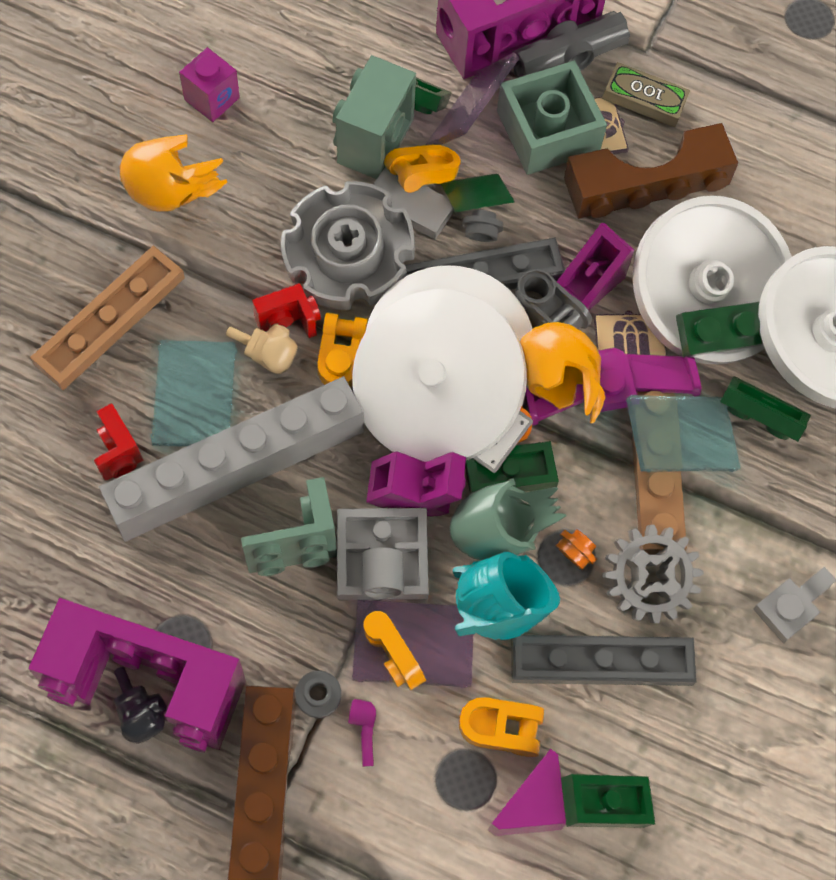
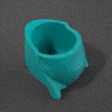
[452,552,560,640]

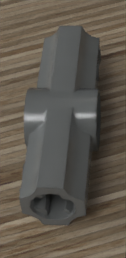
[511,11,630,78]

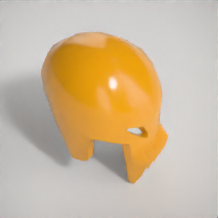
[120,134,227,212]
[520,322,605,424]

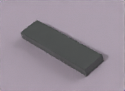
[405,237,565,290]
[511,635,697,686]

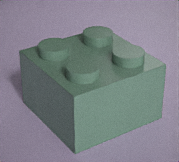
[332,55,416,179]
[497,60,607,175]

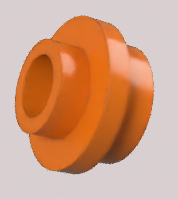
[556,529,597,570]

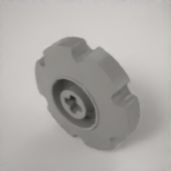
[281,181,415,310]

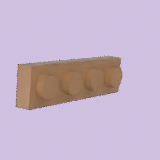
[30,245,185,391]
[630,391,687,555]

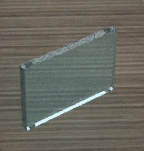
[150,340,237,447]
[626,395,741,473]

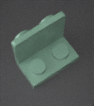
[241,477,337,576]

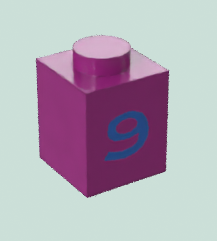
[179,47,240,123]

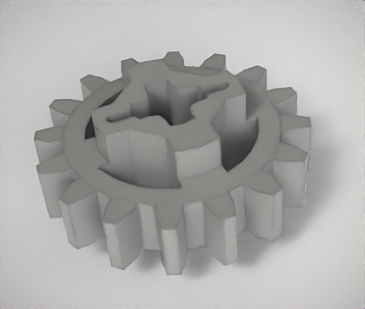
[602,525,704,623]

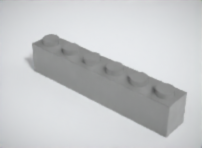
[99,376,364,542]

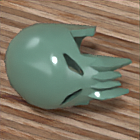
[450,478,567,560]

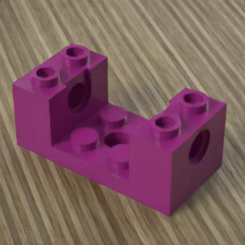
[436,0,605,80]
[28,597,246,753]

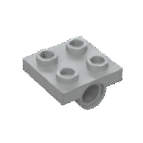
[337,508,429,600]

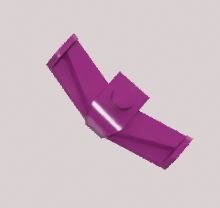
[525,348,702,426]

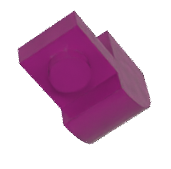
[366,451,466,517]

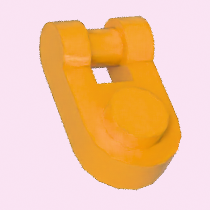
[384,145,461,193]
[317,312,368,387]
[363,611,426,690]
[459,697,545,757]

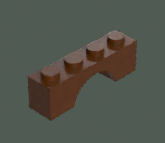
[564,123,738,219]
[228,686,296,880]

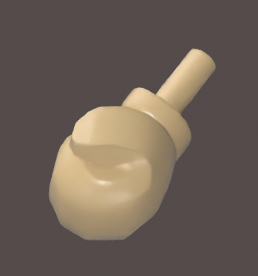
[226,324,298,374]

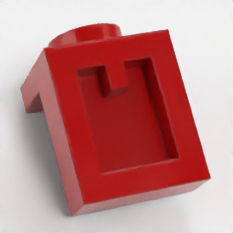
[252,283,321,338]
[94,403,144,481]

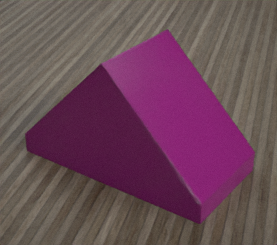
[557,223,635,310]
[488,748,566,836]

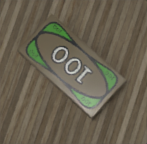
[602,62,690,127]

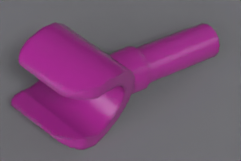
[348,699,376,767]

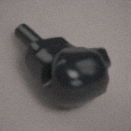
[114,667,167,744]

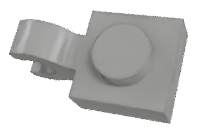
[754,567,836,644]

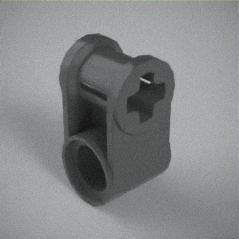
[515,269,592,329]

